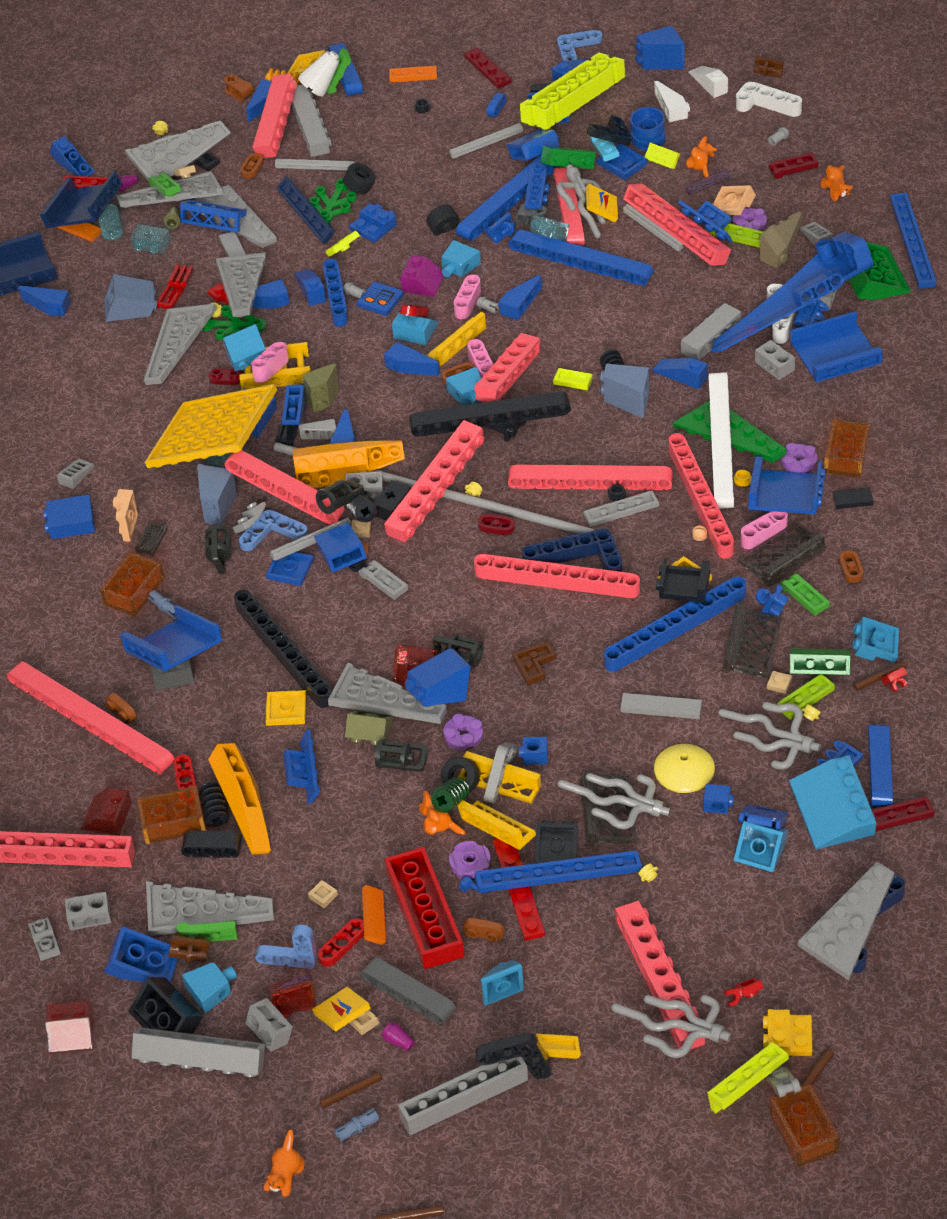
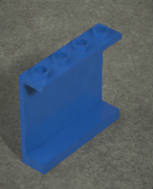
[790,311,883,382]
[748,456,825,514]
[120,605,222,672]

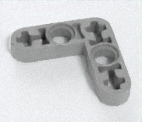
[484,742,517,804]

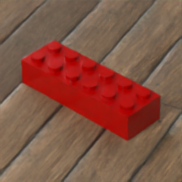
[384,847,465,970]

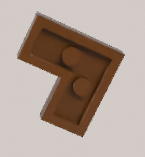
[512,641,556,685]

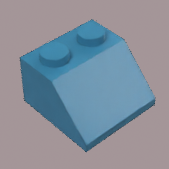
[392,312,439,345]
[223,324,266,372]
[733,820,788,872]

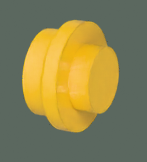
[733,470,752,487]

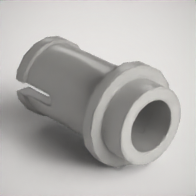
[768,127,789,146]
[343,282,366,299]
[476,296,499,314]

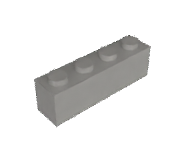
[680,303,741,360]

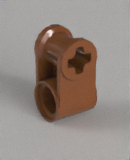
[224,74,254,102]

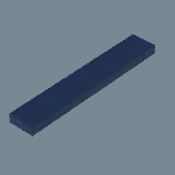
[276,176,336,244]

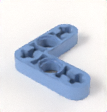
[557,30,602,61]
[239,510,308,551]
[255,925,317,969]

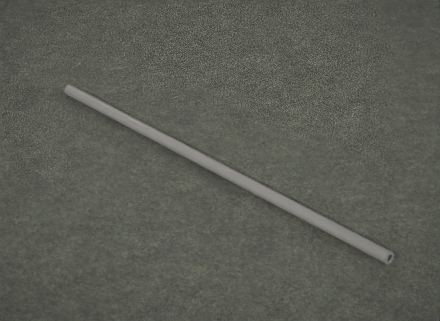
[274,442,595,534]

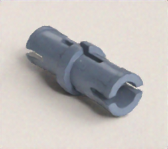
[148,590,177,619]
[334,1108,379,1142]

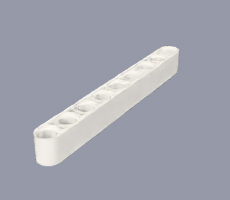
[709,372,734,509]

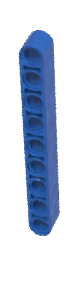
[456,154,560,242]
[508,230,654,286]
[604,577,746,672]

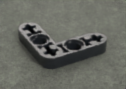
[587,116,633,146]
[475,1033,552,1079]

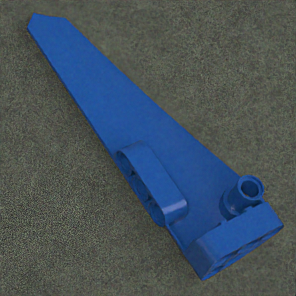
[711,232,874,353]

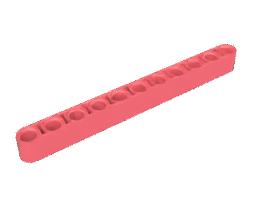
[7,661,174,775]

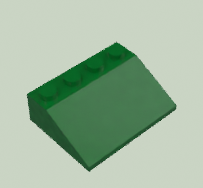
[849,242,911,300]

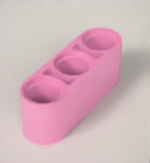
[454,275,481,319]
[467,339,493,379]
[251,342,289,382]
[741,511,788,550]

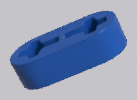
[487,92,506,118]

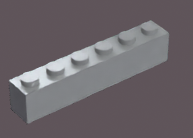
[291,84,332,157]
[132,1027,265,1077]
[398,1057,528,1136]

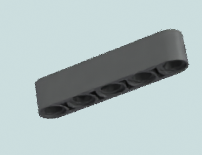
[360,957,456,1026]

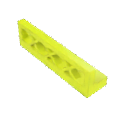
[708,1042,789,1114]

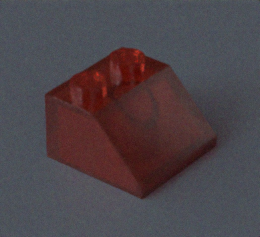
[392,645,439,686]
[81,787,132,836]
[46,1000,93,1054]

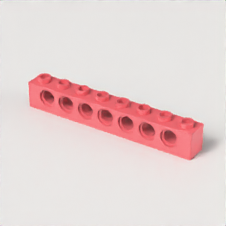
[623,184,731,266]
[384,420,484,542]
[0,831,135,868]
[615,901,705,1049]

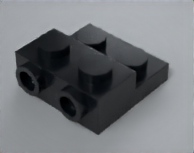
[535,820,579,864]

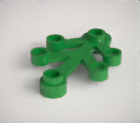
[310,179,357,223]
[202,305,266,340]

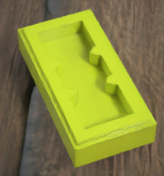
[645,143,680,169]
[326,231,360,257]
[553,368,593,391]

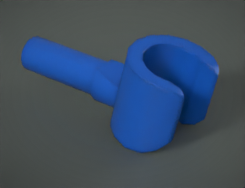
[458,877,488,894]

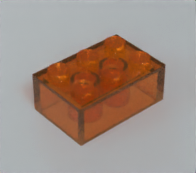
[824,419,870,478]
[100,552,165,617]
[137,786,206,844]
[769,1084,840,1167]

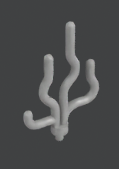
[556,165,606,238]
[718,702,821,770]
[557,773,670,829]
[611,995,731,1058]

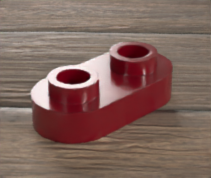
[208,368,243,385]
[478,514,515,535]

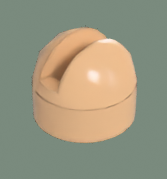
[692,525,707,541]

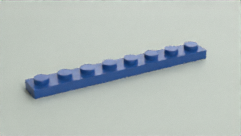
[890,193,936,289]
[474,850,642,893]

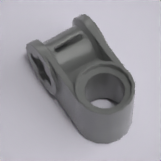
[514,204,548,227]

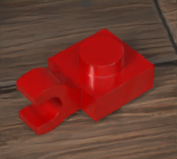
[207,283,229,305]
[723,977,763,1006]

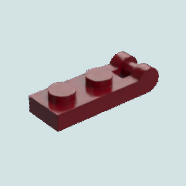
[769,152,818,179]

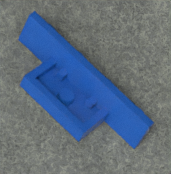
[524,163,550,209]
[678,200,732,243]
[283,730,320,804]

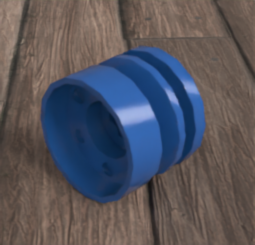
[630,107,666,151]

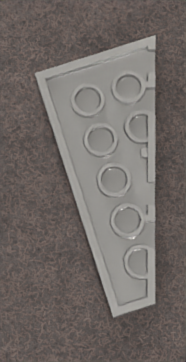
[124,120,231,180]
[116,171,223,208]
[194,185,277,248]
[216,252,266,317]
[144,304,217,385]
[328,663,447,724]
[798,862,894,980]
[146,881,274,936]

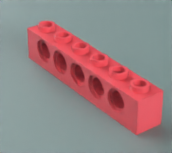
[474,333,540,402]

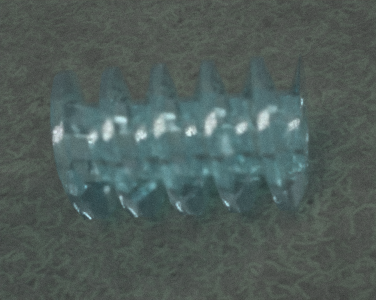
[99,204,123,240]

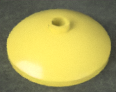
[654,744,715,793]

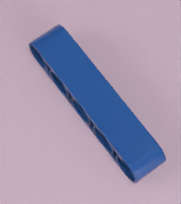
[328,43,363,97]
[323,259,348,327]
[868,725,893,807]

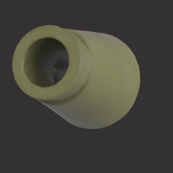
[164,207,180,229]

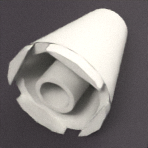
[298,51,340,97]

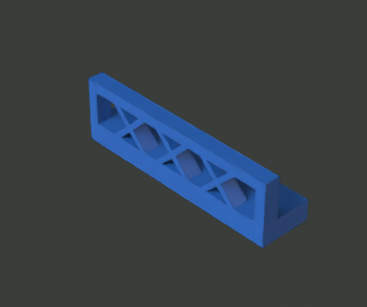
[180,200,246,232]

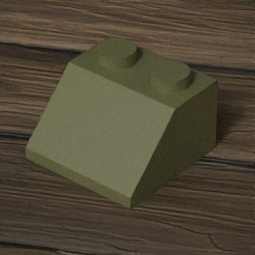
[302,363,339,413]
[345,710,395,745]

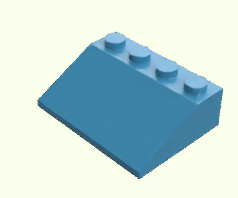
[789,755,876,850]

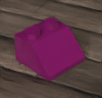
[400,255,444,297]

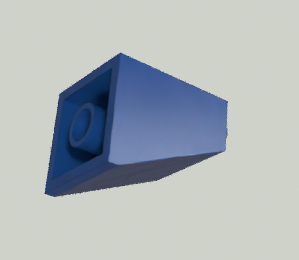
[635,26,685,70]
[405,649,470,707]

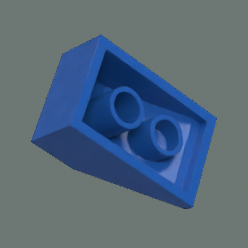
[104,926,178,982]

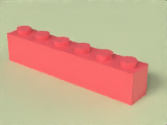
[252,74,297,158]

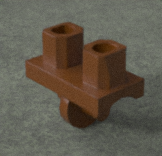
[753,56,784,78]
[168,934,210,963]

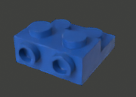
[349,203,396,243]

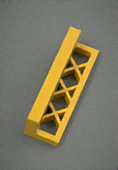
[427,312,486,367]
[458,751,541,804]
[457,801,536,850]

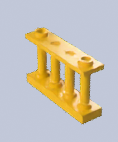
[239,342,310,390]

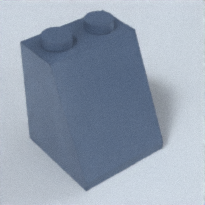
[104,274,157,322]
[600,364,649,418]
[197,464,237,526]

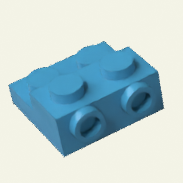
[852,617,899,662]

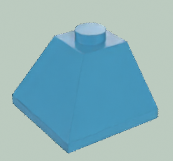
[481,960,524,1006]

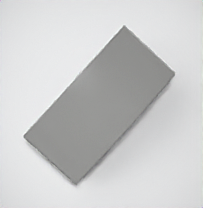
[232,501,266,534]
[28,917,61,961]

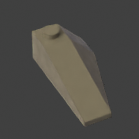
[760,211,802,268]

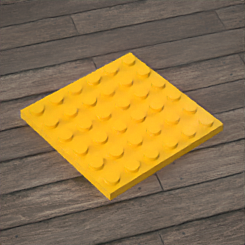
[145,384,277,468]

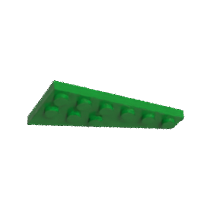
[673,400,787,463]

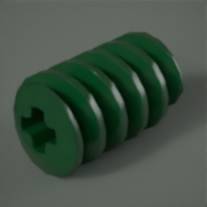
[431,777,470,813]

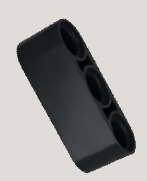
[181,830,242,858]

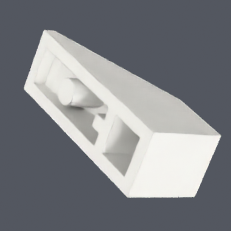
[689,66,728,98]
[654,81,690,122]

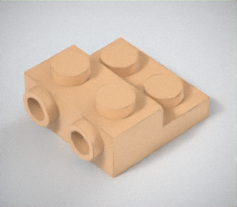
[713,186,756,215]
[113,489,138,542]

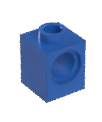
[519,737,548,765]
[704,784,734,814]

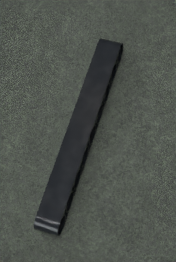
[409,392,571,437]
[234,590,332,708]

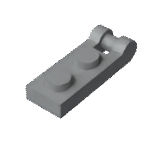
[358,560,408,600]
[766,1066,801,1098]

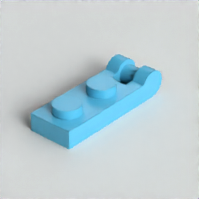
[590,136,619,162]

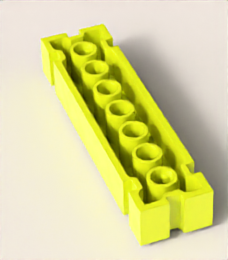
[520,53,625,130]

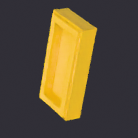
[535,1034,581,1059]

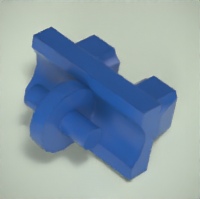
[485,213,516,244]
[755,584,789,619]

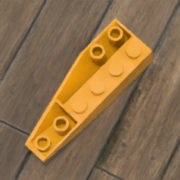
[292,441,405,489]
[208,743,271,854]

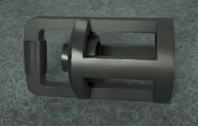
[316,480,364,514]
[205,525,231,574]
[433,635,484,667]
[375,740,428,772]

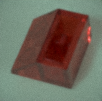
[266,974,316,1017]

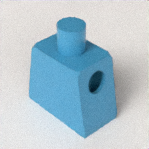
[442,240,481,278]
[446,367,481,406]
[182,963,237,1014]

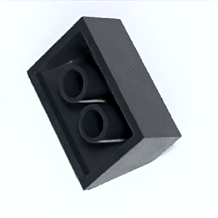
[128,977,203,1034]

